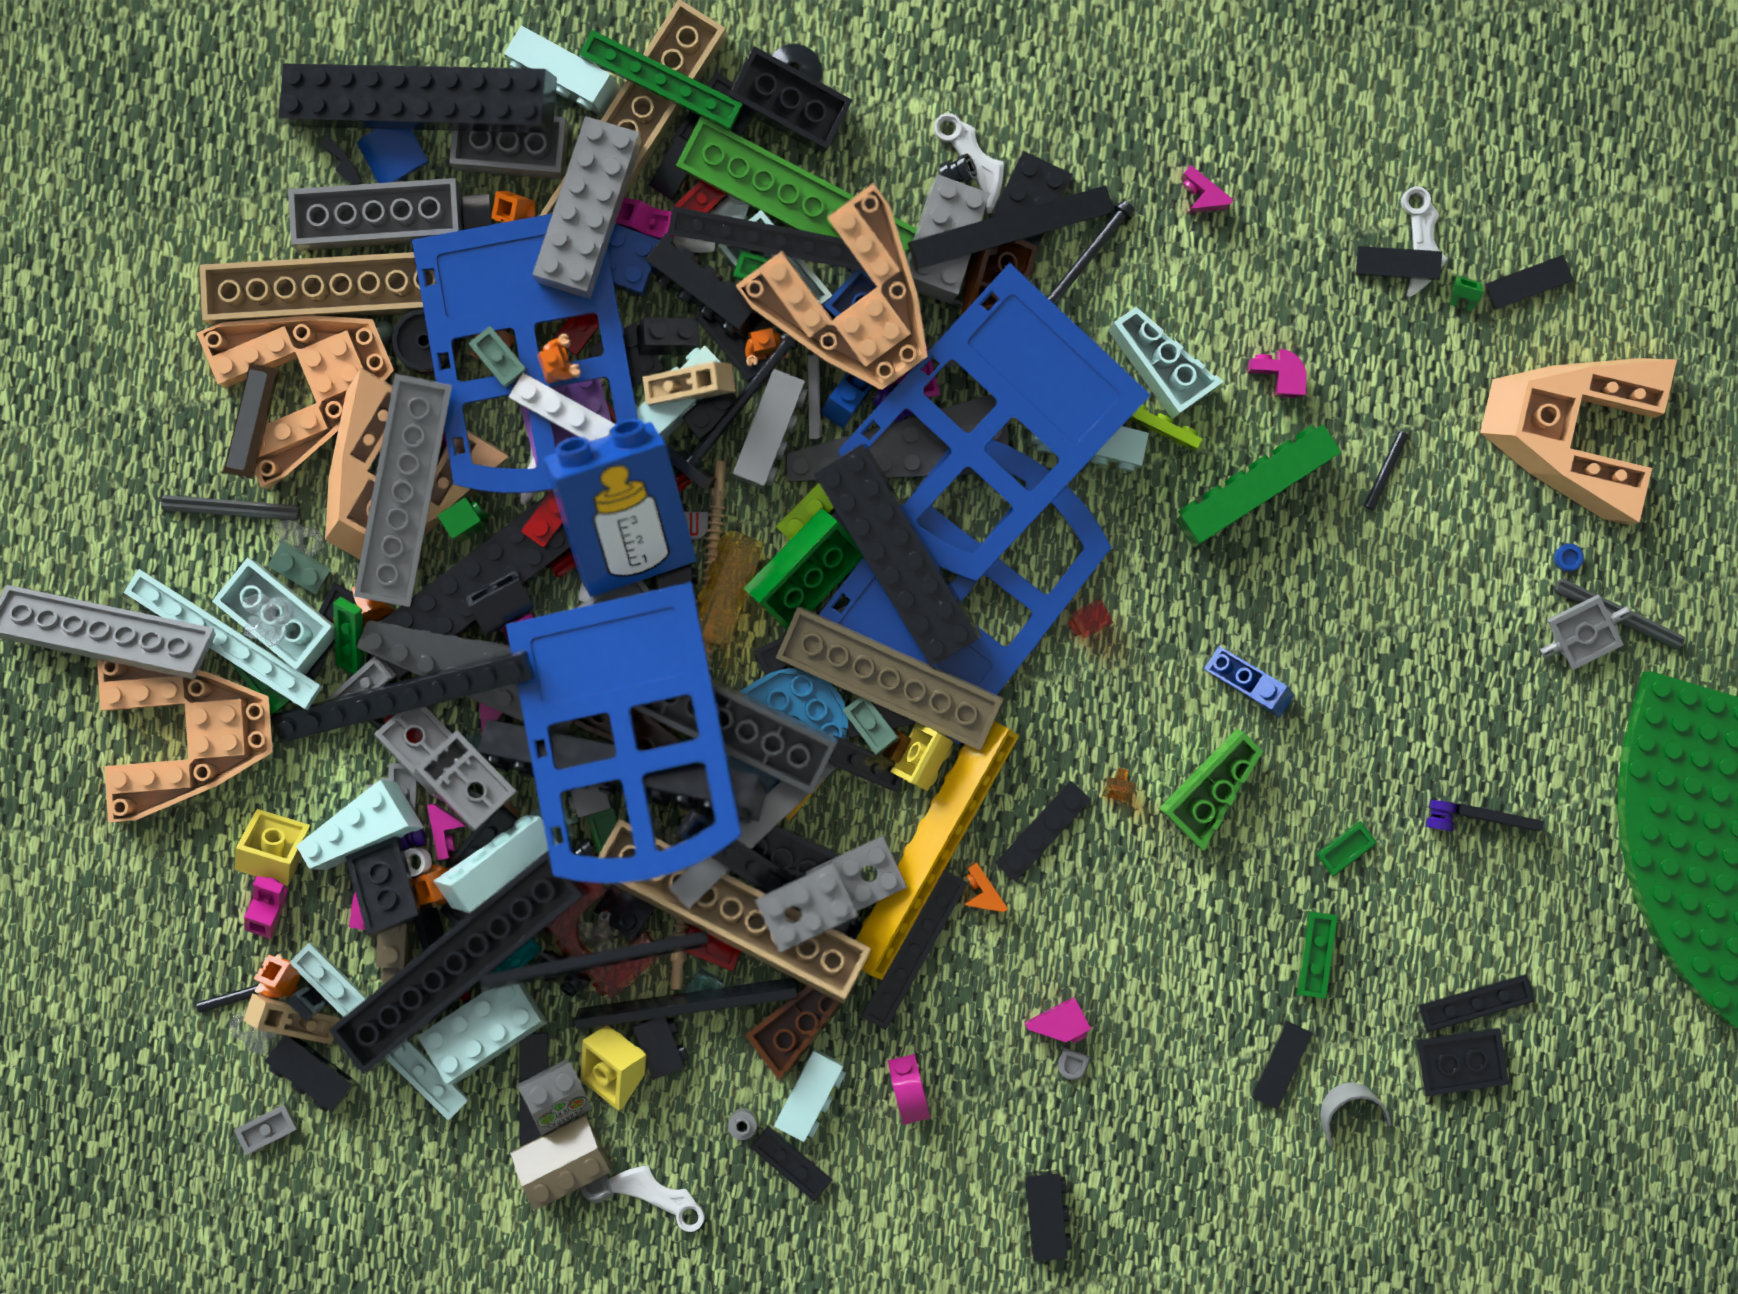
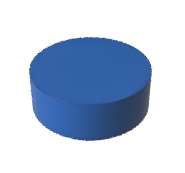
[1554,544,1584,572]

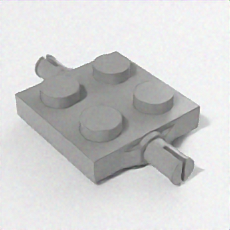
[1539,595,1632,670]

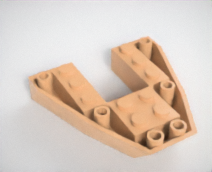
[736,183,928,390]
[197,315,394,490]
[1480,358,1677,525]
[325,367,509,559]
[97,659,273,822]

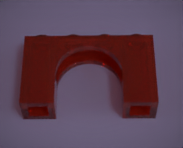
[544,881,660,999]

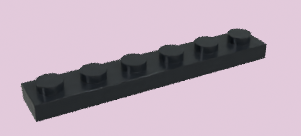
[861,869,968,1030]

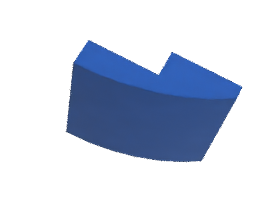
[356,129,430,183]

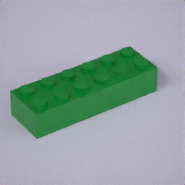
[1175,424,1341,548]

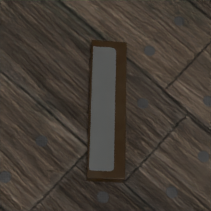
[224,363,279,479]

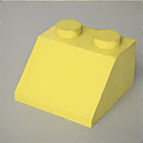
[890,722,953,791]
[234,809,310,886]
[580,1025,646,1111]

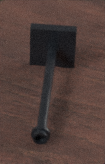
[1047,200,1135,305]
[666,332,799,489]

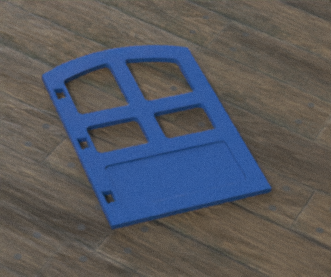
[412,213,638,494]
[838,263,1151,581]
[819,432,1112,745]
[506,582,742,883]

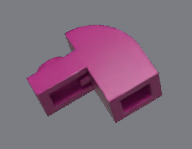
[615,197,675,240]
[1248,349,1307,398]
[244,876,288,939]
[888,1054,930,1125]

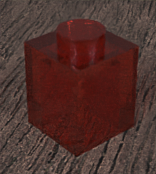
[1068,598,1114,640]

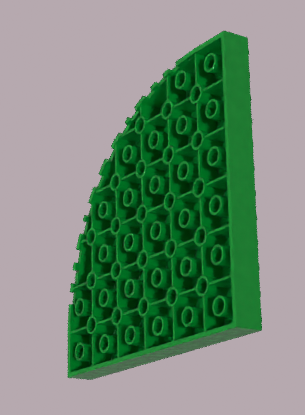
[1617,671,1738,1032]

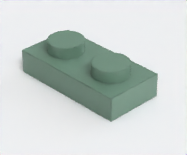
[468,326,527,388]
[268,541,331,595]
[843,697,899,755]

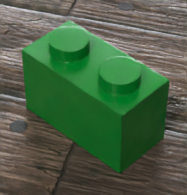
[437,497,489,543]

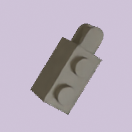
[376,921,412,985]

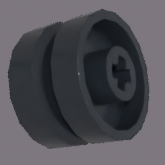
[392,309,459,376]

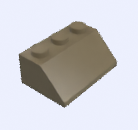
[510,1114,611,1211]

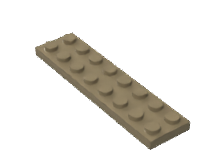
[776,606,1004,751]

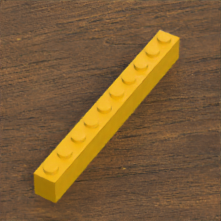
[856,721,1019,980]

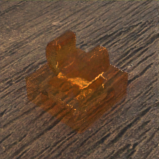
[1102,768,1135,802]

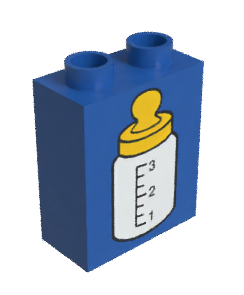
[543,419,697,598]

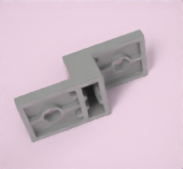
[374,706,516,831]
[755,836,907,952]

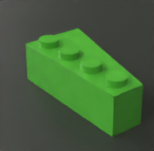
[1158,729,1263,851]

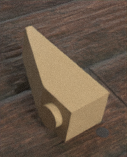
[643,361,735,405]
[243,994,340,1045]

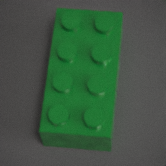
[743,508,864,630]

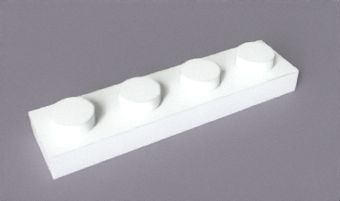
[509,373,616,442]

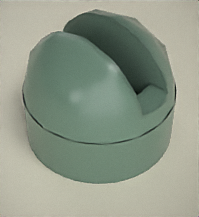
[375,320,394,345]

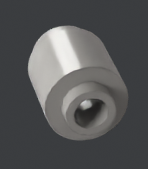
[728,1108,757,1140]

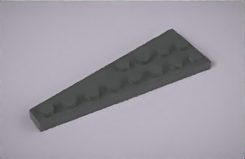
[787,394,1008,482]
[357,620,573,735]

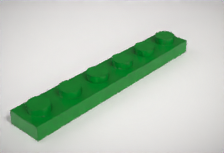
[579,30,743,131]

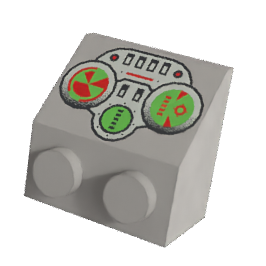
[517,1059,592,1135]

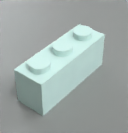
[774,1048,846,1142]

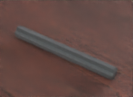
[161,495,300,521]
[1554,579,1685,650]

